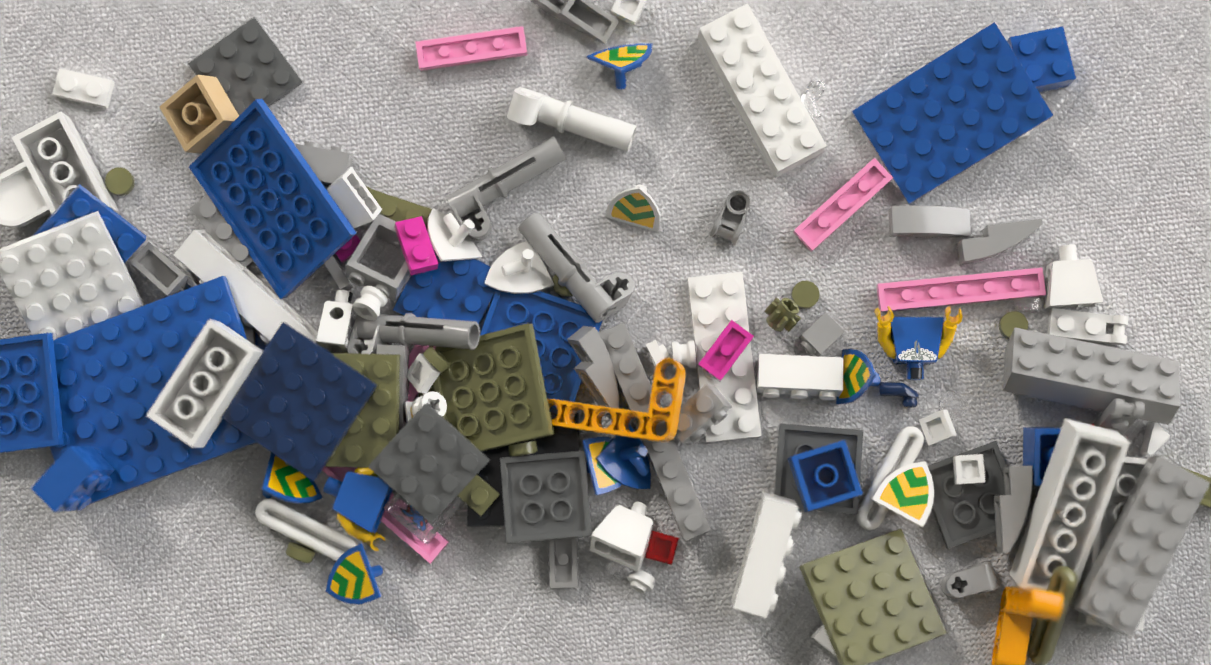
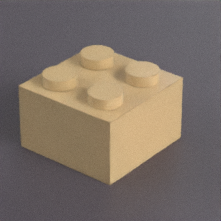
[159,75,239,153]

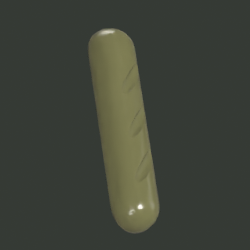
[1028,566,1078,665]

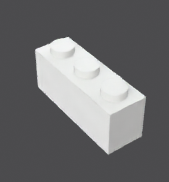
[756,354,843,400]

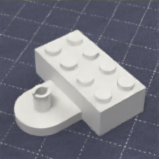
[0,112,120,228]

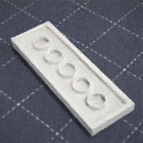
[687,272,761,443]

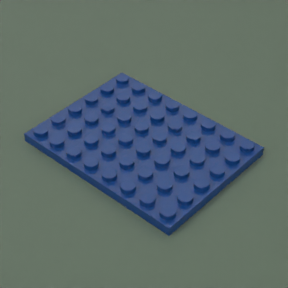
[50,276,257,505]

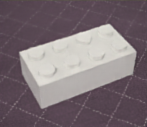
[146,319,263,448]
[732,491,801,618]

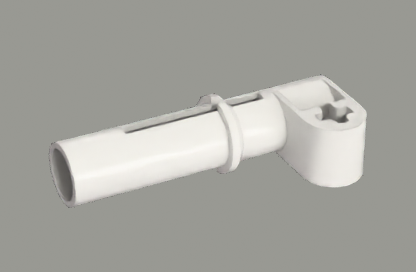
[507,87,637,152]

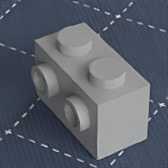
[676,384,732,443]

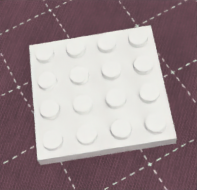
[0,211,144,341]

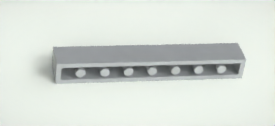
[599,322,711,541]

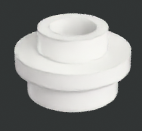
[627,570,655,594]

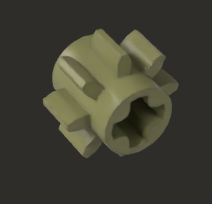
[765,298,801,332]

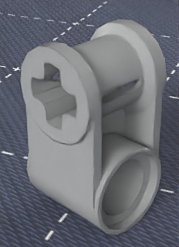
[710,190,751,246]
[941,560,999,598]

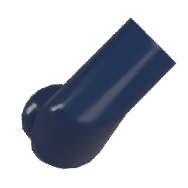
[879,382,919,408]

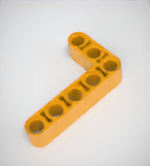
[547,358,686,442]
[992,587,1063,665]

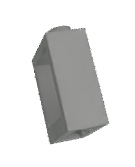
[346,214,410,301]

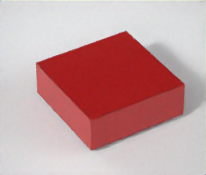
[645,531,679,565]

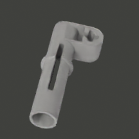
[445,136,566,241]
[518,212,635,323]
[348,313,480,354]

